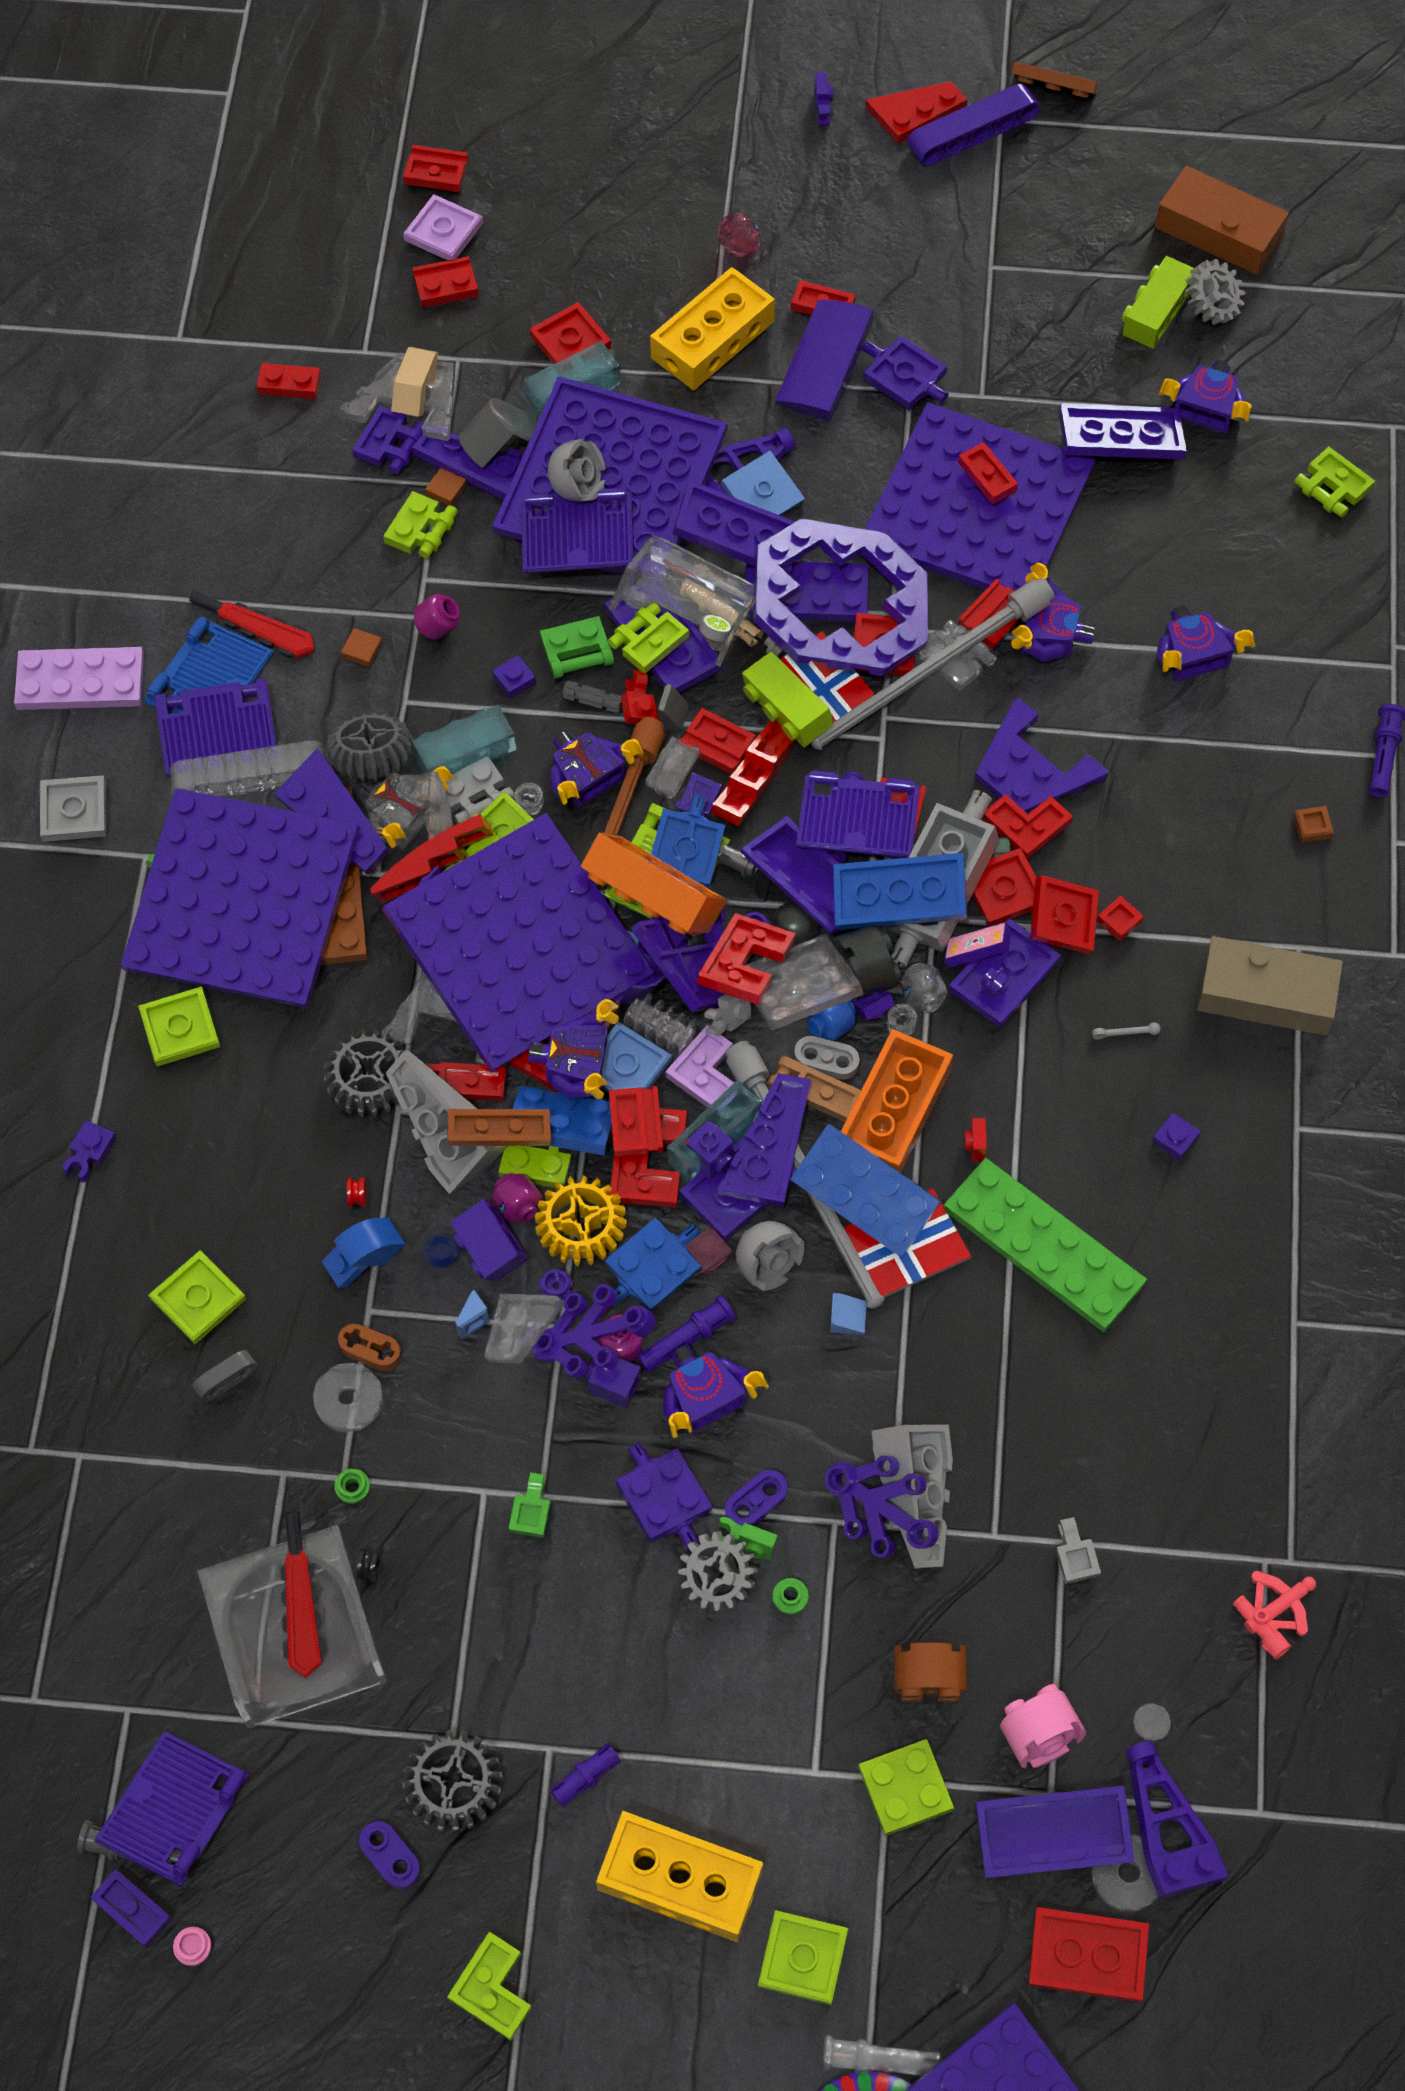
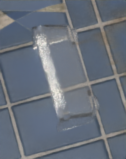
[608,537,755,667]

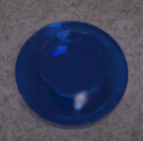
[424,1234,458,1268]

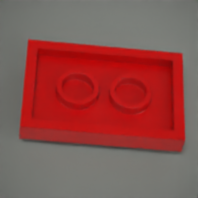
[1028,1907,1149,2003]

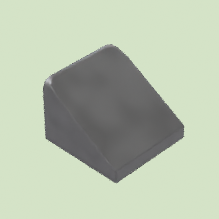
[658,684,689,731]

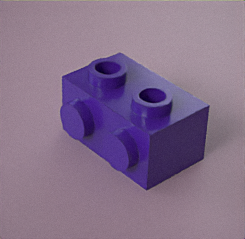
[450,1199,528,1282]

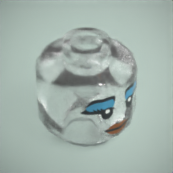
[900,963,947,1013]

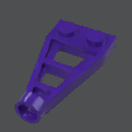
[705,427,795,495]
[1125,1740,1229,1899]

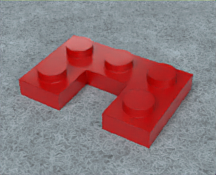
[697,913,796,1005]
[609,1108,687,1208]

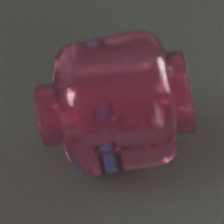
[718,213,761,257]

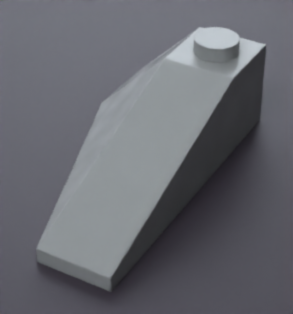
[386,1050,507,1194]
[872,1425,953,1569]

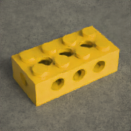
[650,267,775,391]
[596,1811,763,1943]

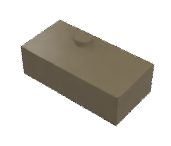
[1197,936,1343,1036]

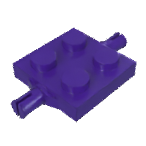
[862,336,949,410]
[615,1442,712,1551]

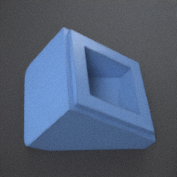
[456,1290,490,1339]
[830,1293,867,1335]

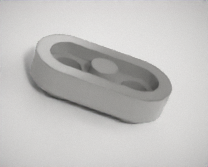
[794,1036,860,1080]

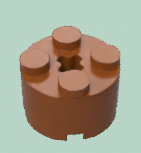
[894,1643,967,1703]

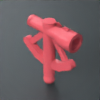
[1233,1571,1316,1660]

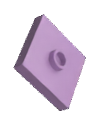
[403,194,483,260]

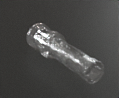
[823,2034,940,2076]

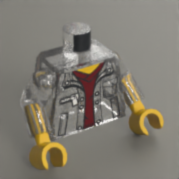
[359,766,454,850]

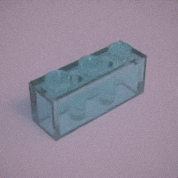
[525,341,621,416]
[412,705,516,779]
[667,1080,762,1182]

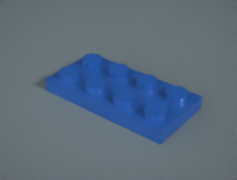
[833,853,968,930]
[790,1124,941,1258]

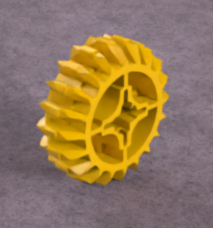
[535,1175,627,1267]

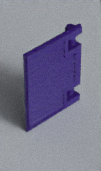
[522,488,634,573]
[154,678,279,777]
[796,770,920,858]
[94,1731,250,1887]

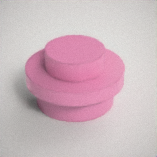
[173,1927,212,1966]

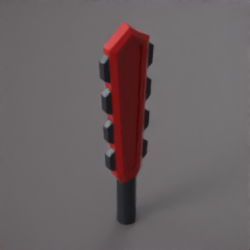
[189,590,315,659]
[280,1511,326,1678]

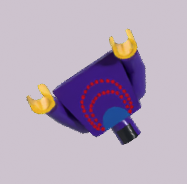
[1158,360,1252,433]
[1011,563,1096,662]
[1156,605,1255,682]
[663,1345,769,1438]

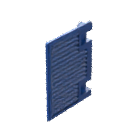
[144,616,274,714]

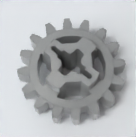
[1185,259,1245,325]
[678,1531,758,1611]

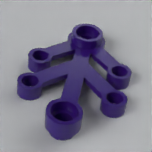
[532,1284,655,1379]
[825,1456,938,1558]

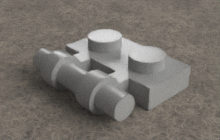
[433,756,515,824]

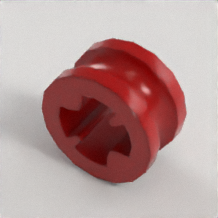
[347,1177,367,1207]

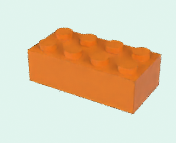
[580,832,727,936]
[841,1029,953,1173]

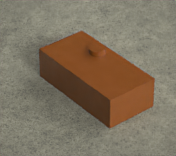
[1155,166,1289,275]

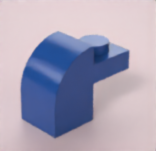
[322,1218,405,1288]

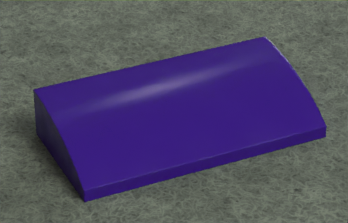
[775,300,874,422]
[741,816,846,935]
[976,1786,1135,1878]

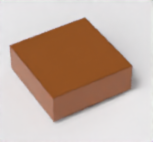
[425,468,467,506]
[341,628,383,668]
[1293,806,1334,843]

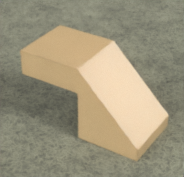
[391,347,438,417]

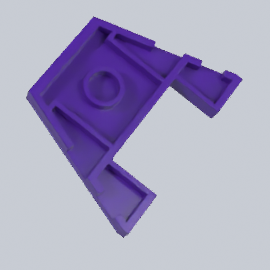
[975,697,1109,814]
[631,909,726,1012]

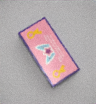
[944,922,1011,968]

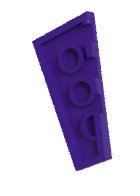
[717,1073,811,1207]

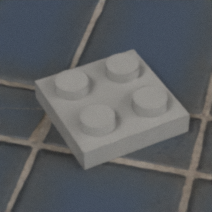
[40,775,106,842]

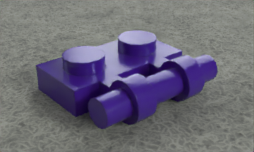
[352,406,426,475]

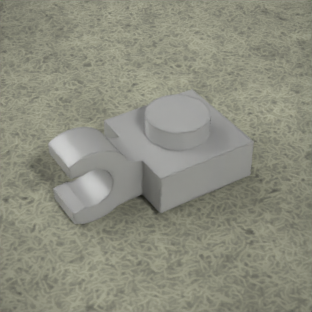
[1055,1517,1101,1584]

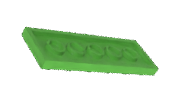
[943,1158,1147,1333]

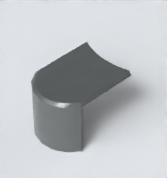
[458,398,537,468]

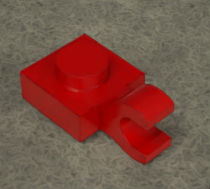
[621,670,658,725]

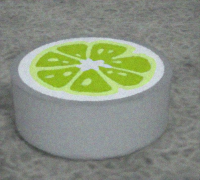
[699,614,732,642]

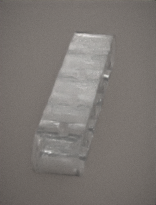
[170,741,325,797]

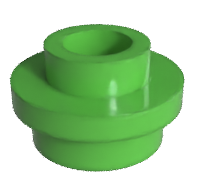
[334,1469,370,1504]
[773,1578,809,1615]

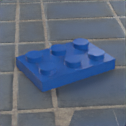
[512,1086,612,1156]

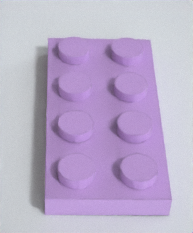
[14,647,144,710]

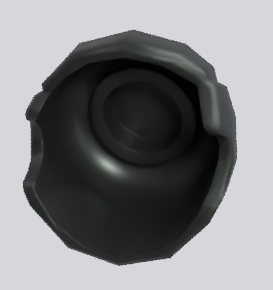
[772,901,820,952]

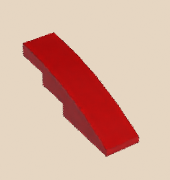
[711,720,797,826]
[370,814,493,903]

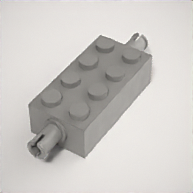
[884,790,999,968]

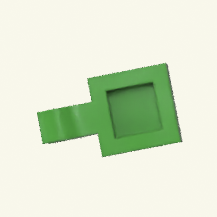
[509,1472,551,1538]
[719,1517,778,1560]

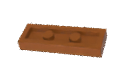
[1012,62,1099,98]
[447,1109,551,1146]

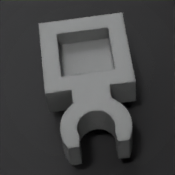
[704,994,751,1036]

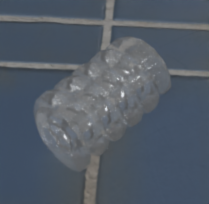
[623,993,698,1057]

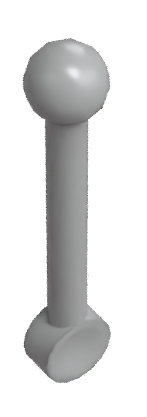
[1092,1022,1161,1039]

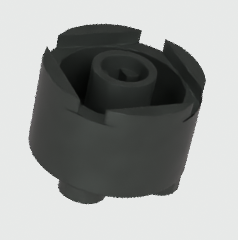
[834,925,902,1000]

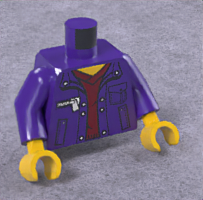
[550,731,644,809]
[529,999,619,1100]

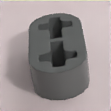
[192,1350,258,1402]

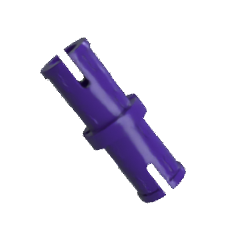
[549,1743,621,1808]

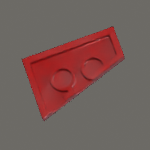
[865,81,968,144]

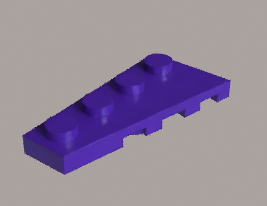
[412,428,523,500]
[274,748,389,875]

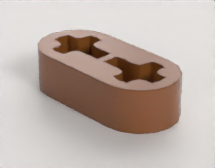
[338,1324,402,1371]

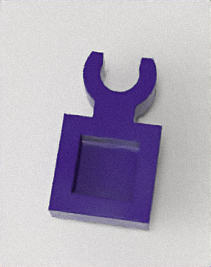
[814,72,833,126]
[62,1120,117,1183]

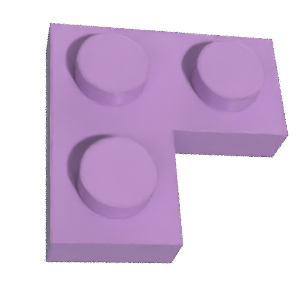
[665,1025,738,1115]

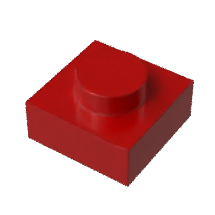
[1097,895,1144,942]
[964,1118,987,1162]

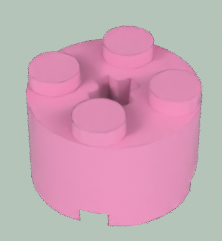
[1000,1684,1086,1768]

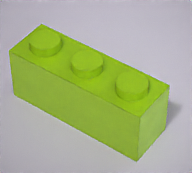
[1121,256,1194,349]
[742,651,833,747]

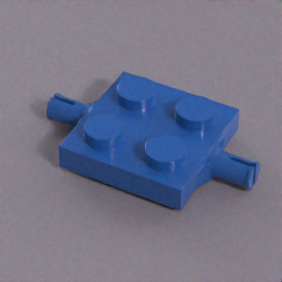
[651,795,725,888]
[605,1217,701,1312]

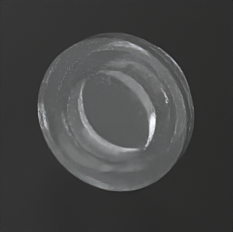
[1133,1704,1171,1741]

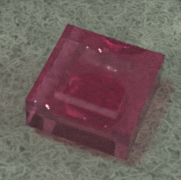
[684,1226,732,1275]

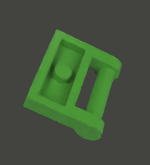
[540,616,614,679]

